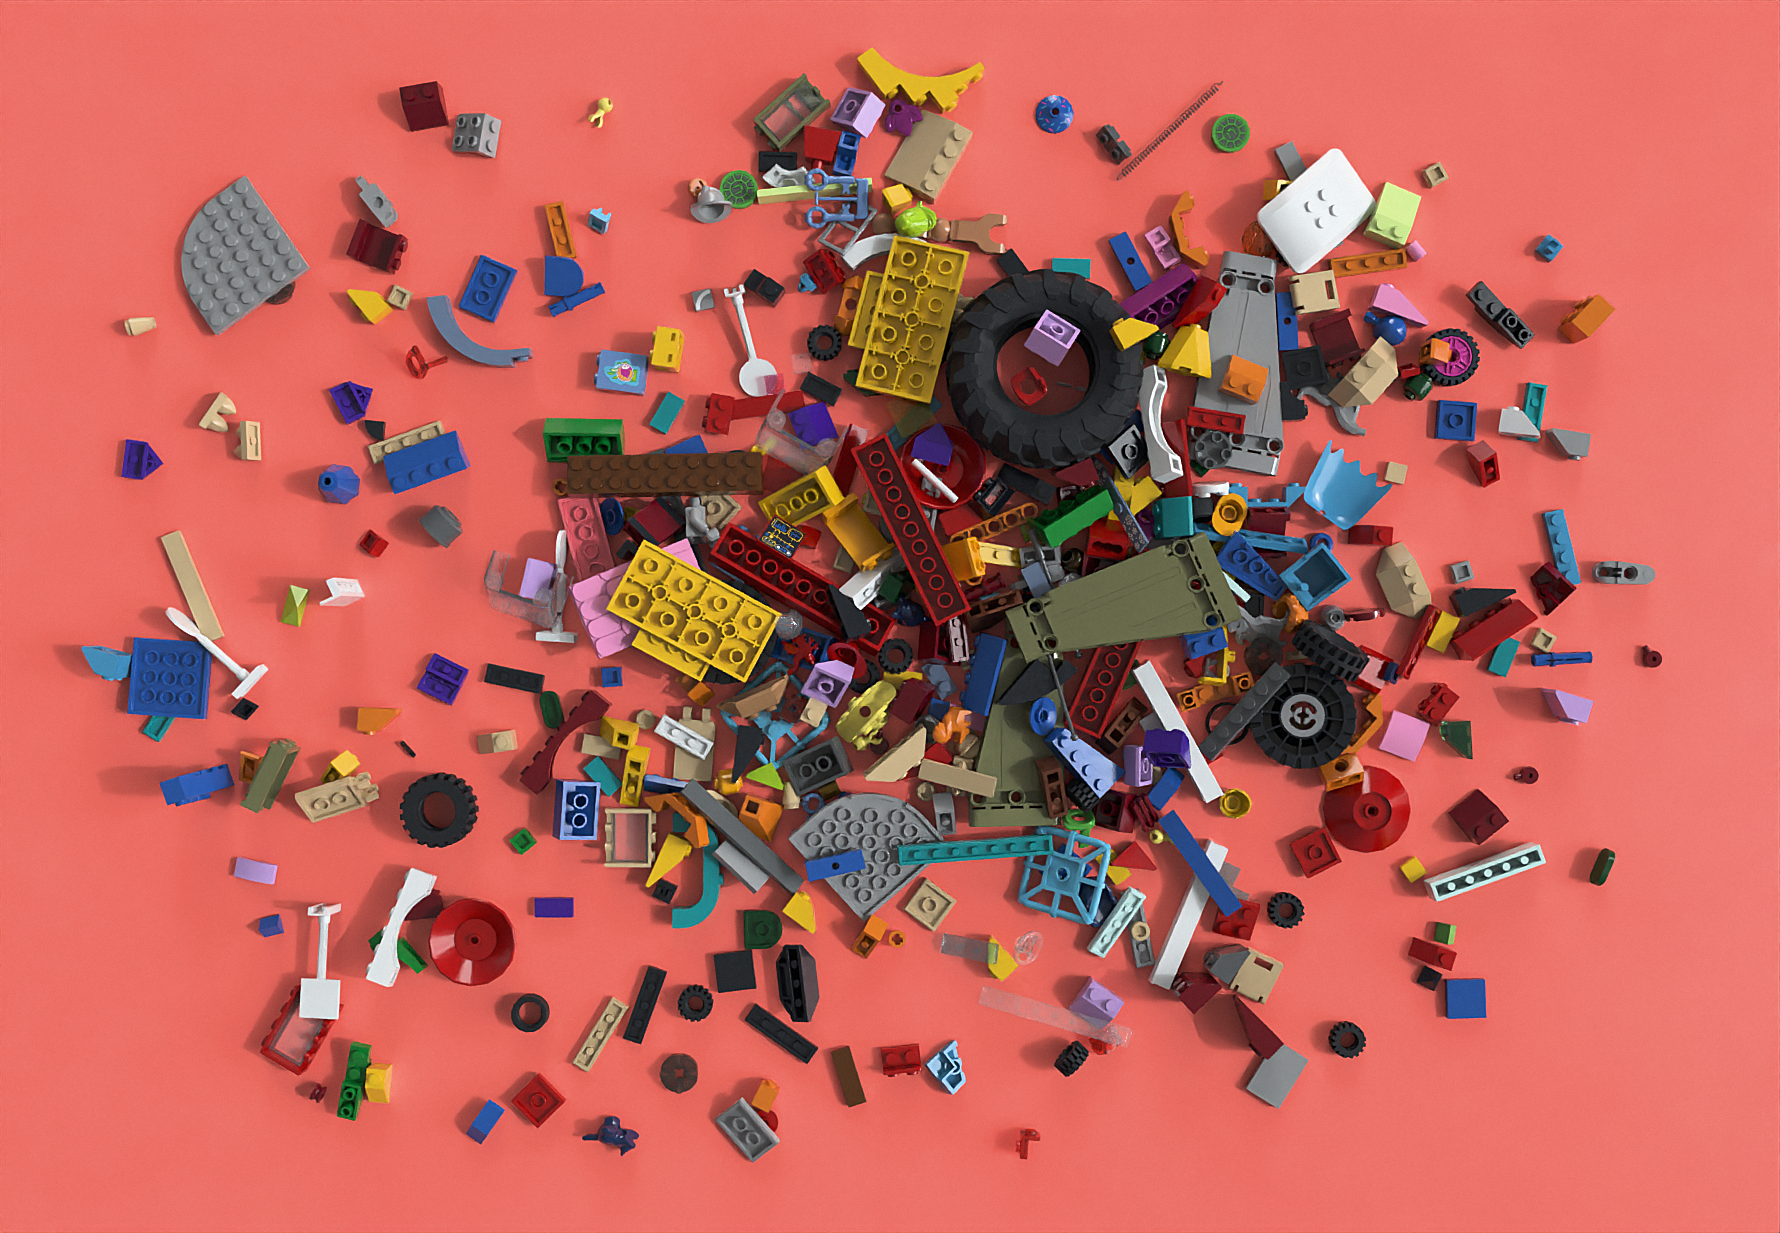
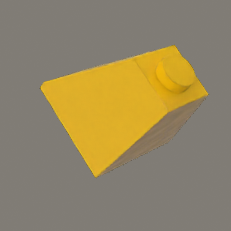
[1157,324,1212,379]

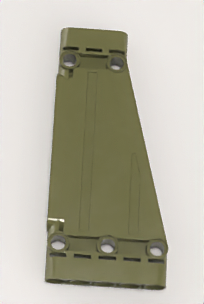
[1005,531,1242,663]
[967,613,1064,827]

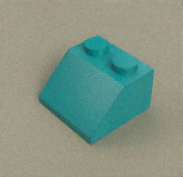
[1152,496,1194,540]

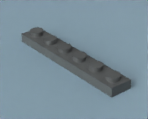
[1198,662,1291,761]

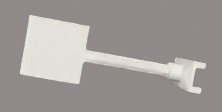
[299,903,341,1019]

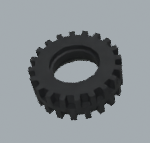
[1291,619,1370,682]

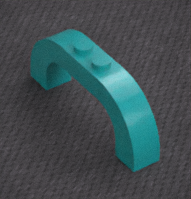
[672,811,724,929]

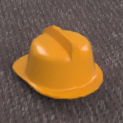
[1211,493,1247,536]

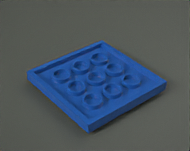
[127,637,212,719]

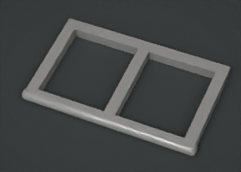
[817,196,878,256]

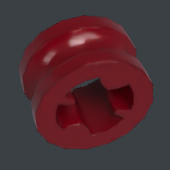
[309,1083,327,1103]

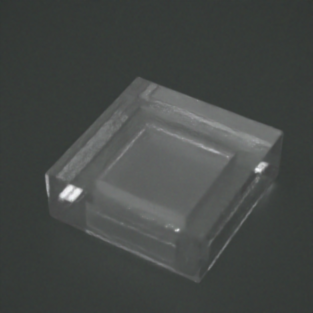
[791,352,813,375]

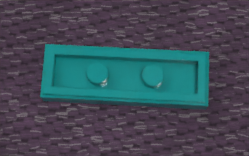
[1517,382,1548,443]

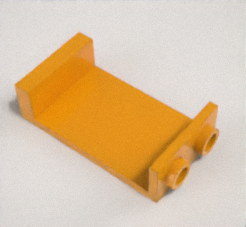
[821,492,895,573]
[914,537,985,592]

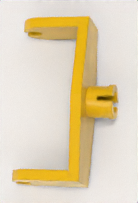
[1198,625,1235,686]

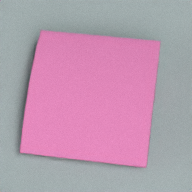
[1378,710,1430,762]

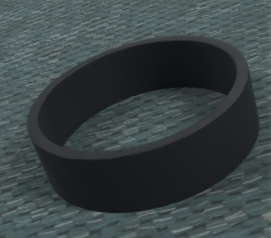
[1205,702,1250,745]

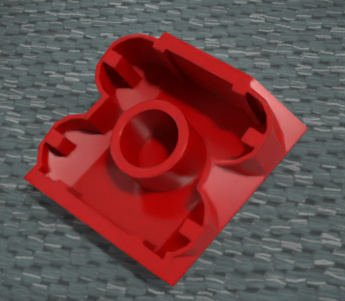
[1348,644,1393,694]

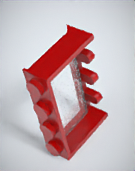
[259,984,344,1076]

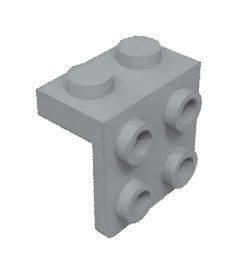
[452,113,501,158]

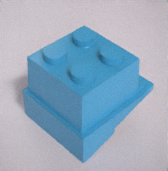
[1278,543,1352,612]

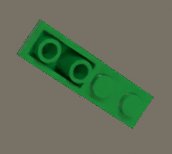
[336,1041,372,1121]

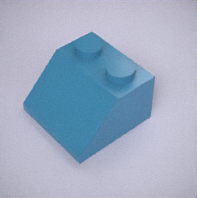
[81,645,132,681]

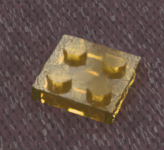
[886,398,937,439]

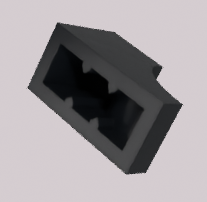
[743,269,786,307]
[1280,382,1308,422]

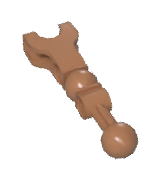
[871,213,1008,255]

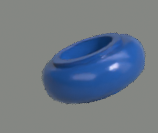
[1309,533,1334,551]

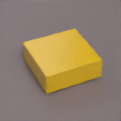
[1399,856,1427,883]

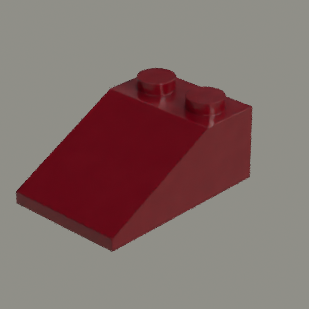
[1233,995,1284,1060]

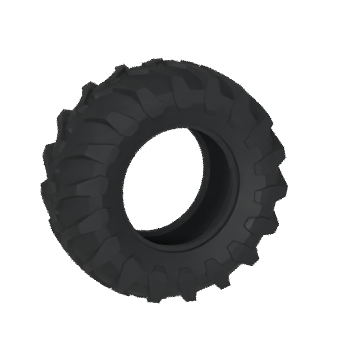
[945,269,1144,469]

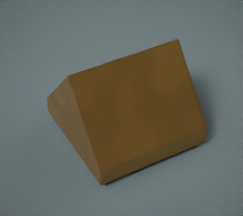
[818,780,841,801]

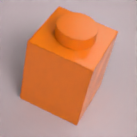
[751,1079,780,1113]

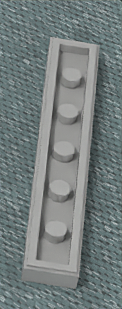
[1274,141,1344,250]

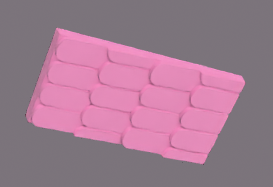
[567,538,700,659]

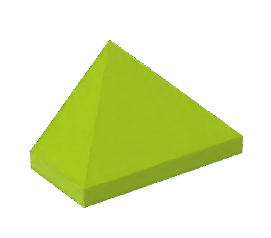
[280,585,310,627]
[746,762,784,790]

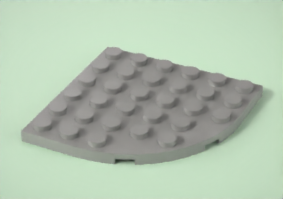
[181,175,311,336]
[788,792,947,922]

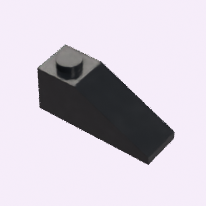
[998,463,1057,506]
[825,584,872,644]
[1449,586,1517,617]
[731,725,765,785]

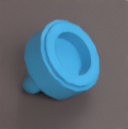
[798,273,817,293]

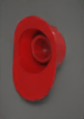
[827,637,867,679]

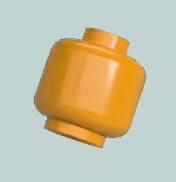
[714,769,742,795]

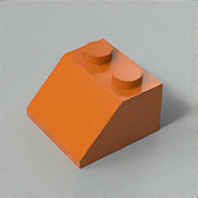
[1218,355,1268,405]

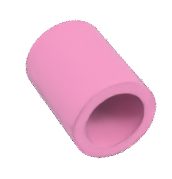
[1405,240,1427,262]

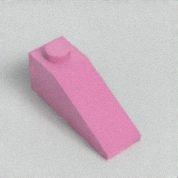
[1368,283,1429,328]

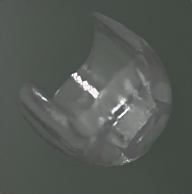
[775,608,803,640]

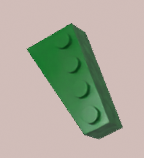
[1026,484,1115,548]

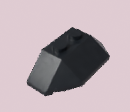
[776,944,820,1023]

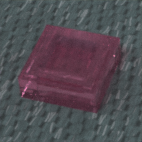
[764,373,786,395]

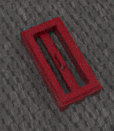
[1129,793,1159,833]

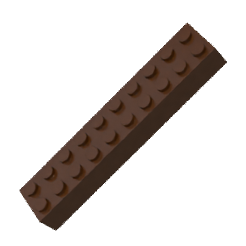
[567,452,763,499]

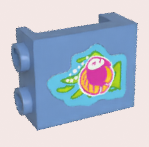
[594,349,649,396]

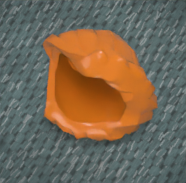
[1272,593,1309,634]

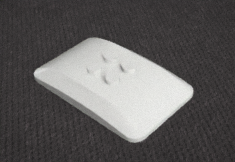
[1257,148,1376,274]

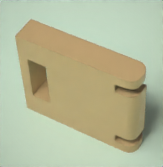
[1288,270,1340,316]
[1228,947,1284,1005]

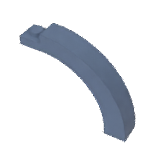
[427,295,534,368]

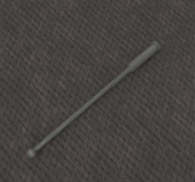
[1026,528,1082,659]
[1030,606,1078,741]

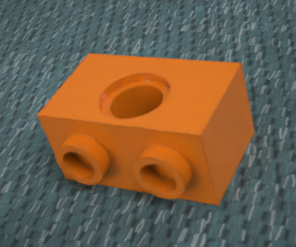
[1318,752,1364,792]

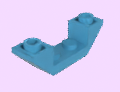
[1228,483,1305,511]

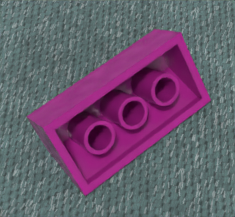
[1119,263,1197,342]

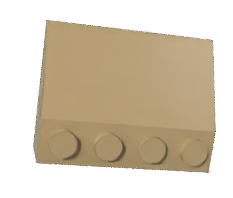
[884,109,973,204]

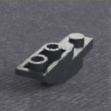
[1465,281,1535,349]

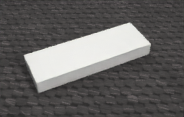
[654,714,714,760]

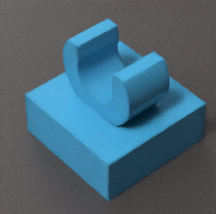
[1534,234,1564,262]

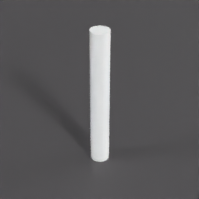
[911,459,958,503]

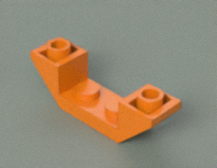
[1168,190,1209,269]
[1176,671,1254,712]
[1342,693,1383,753]
[644,792,709,848]

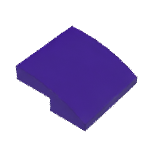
[416,653,469,706]

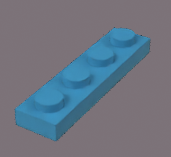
[1542,509,1581,585]

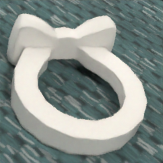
[1203,658,1230,679]

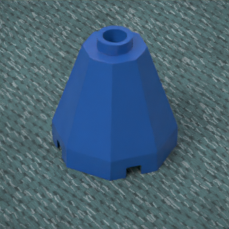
[318,464,360,505]

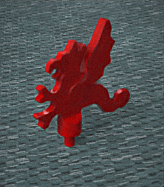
[782,634,819,675]

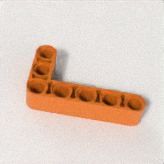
[949,503,1038,586]

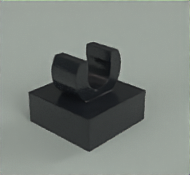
[652,878,678,904]

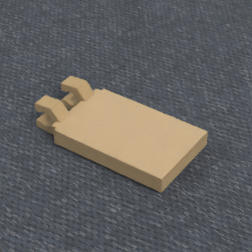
[673,706,716,782]
[295,771,379,823]

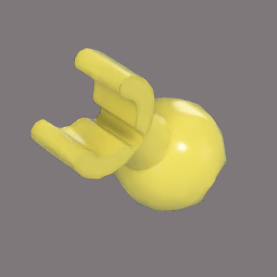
[588,97,613,128]
[853,729,883,751]
[1149,829,1175,845]

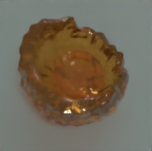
[1241,221,1275,258]

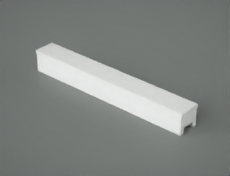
[1130,659,1224,803]
[1148,839,1229,989]

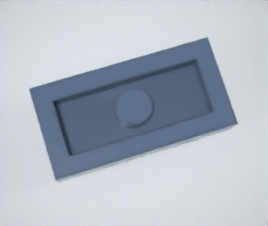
[921,664,958,700]

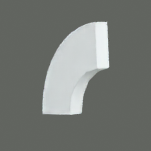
[762,164,816,188]

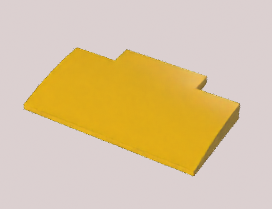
[848,235,970,404]
[606,540,782,683]

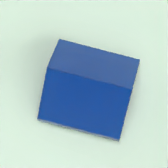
[258,914,284,937]

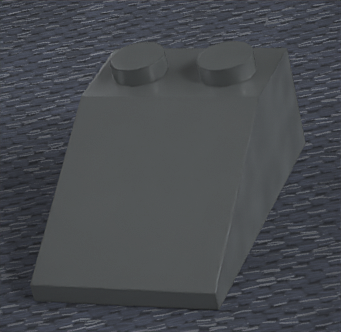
[782,736,854,796]

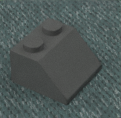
[1203,944,1250,985]

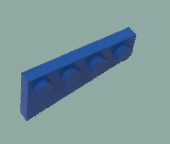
[1216,530,1287,602]

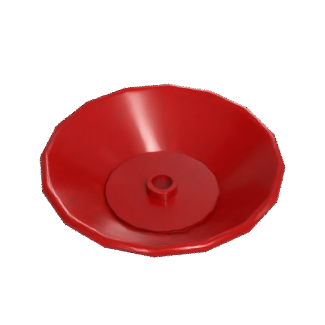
[899,424,986,510]
[1323,765,1411,853]
[428,898,517,987]

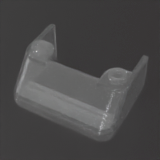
[755,389,849,475]
[484,550,574,629]

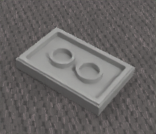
[712,838,770,894]
[1245,1044,1309,1109]
[715,1097,780,1163]

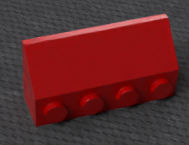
[1160,419,1193,499]
[1449,598,1538,661]

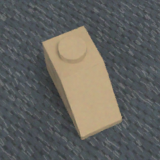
[798,697,828,728]
[477,730,518,754]

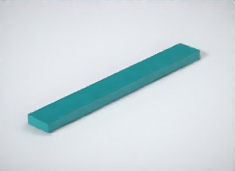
[897,834,1053,866]

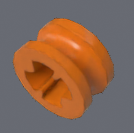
[552,478,567,496]
[889,930,906,948]

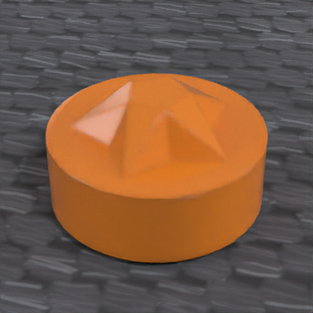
[688,178,708,198]

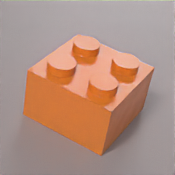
[1557,294,1616,344]

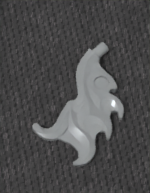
[1227,605,1290,648]

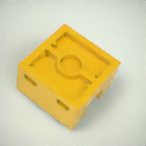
[649,326,685,373]

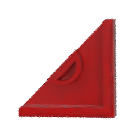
[1109,841,1157,871]

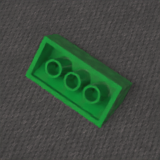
[543,418,625,463]

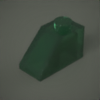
[1439,720,1473,759]

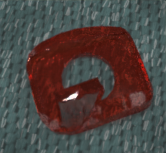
[406,345,448,379]

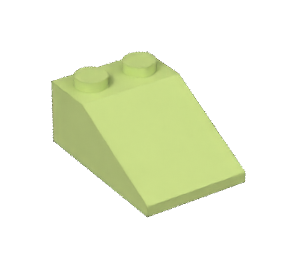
[1363,182,1421,249]

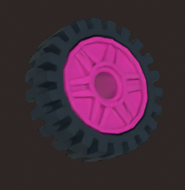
[1419,328,1480,387]

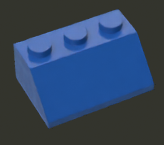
[552,779,601,840]

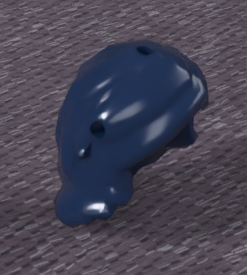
[1078,876,1119,928]

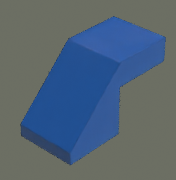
[832,130,861,176]
[1147,768,1185,811]
[465,1099,505,1144]

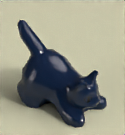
[892,596,933,627]
[582,1116,639,1156]

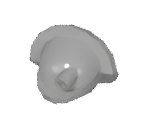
[690,186,733,223]

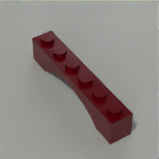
[519,690,613,795]

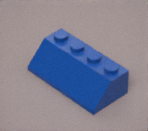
[383,430,471,495]
[959,631,1007,716]

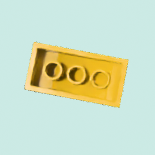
[758,465,844,526]

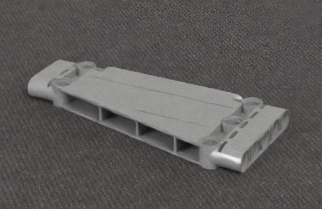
[1187,251,1284,477]

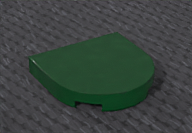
[743,910,783,950]

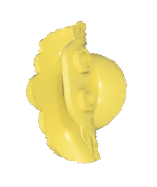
[835,681,897,743]

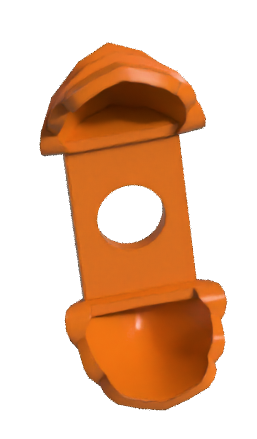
[833,275,864,336]

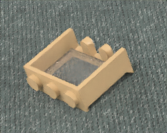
[604,807,657,867]

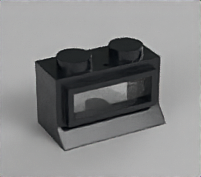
[969,476,1015,521]

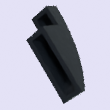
[995,659,1078,705]

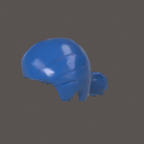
[1363,311,1407,346]

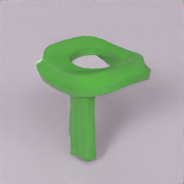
[1062,809,1095,848]

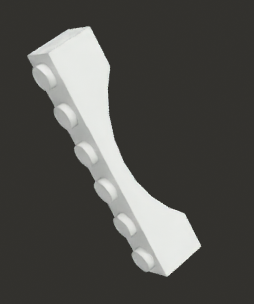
[1138,365,1183,483]
[366,868,437,987]

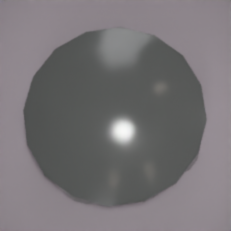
[1193,431,1232,469]

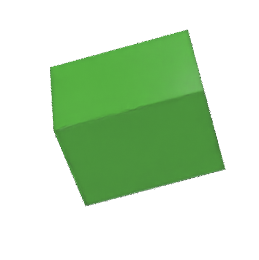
[1434,922,1457,945]

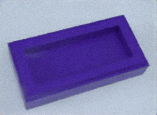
[535,897,574,918]

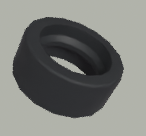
[511,993,550,1033]

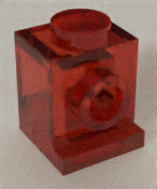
[777,694,805,726]

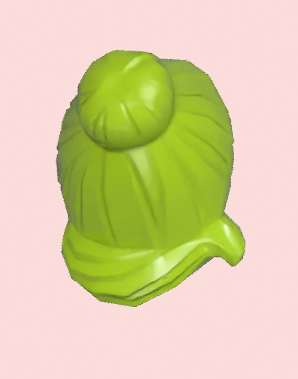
[895,201,937,238]

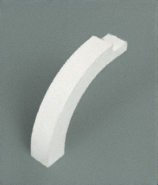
[840,234,928,272]

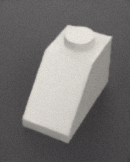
[1498,406,1540,439]

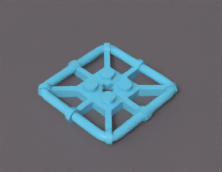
[720,661,831,770]
[1017,825,1111,925]

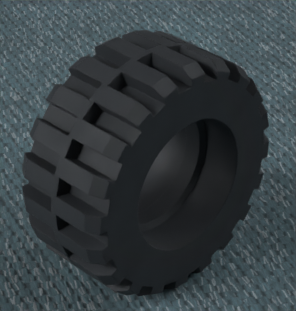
[399,773,479,848]

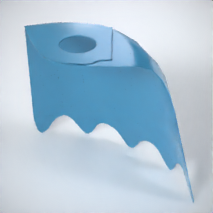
[1304,440,1392,530]

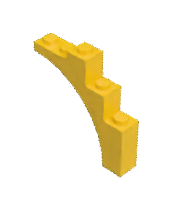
[857,47,985,114]

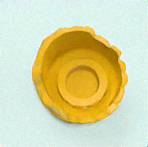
[1219,788,1252,819]

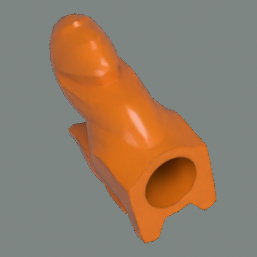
[932,706,972,744]

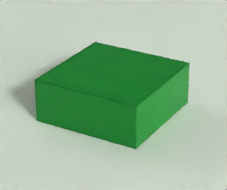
[509,828,537,855]

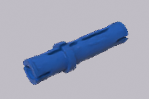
[548,282,606,317]
[1531,651,1593,667]

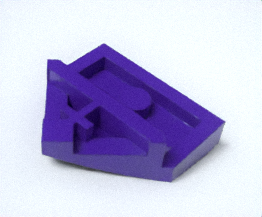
[329,381,373,425]
[911,422,954,466]
[121,439,164,480]

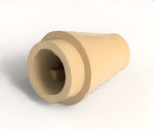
[125,317,157,336]
[782,782,801,810]

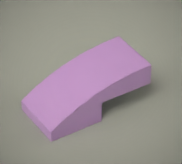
[234,857,278,884]

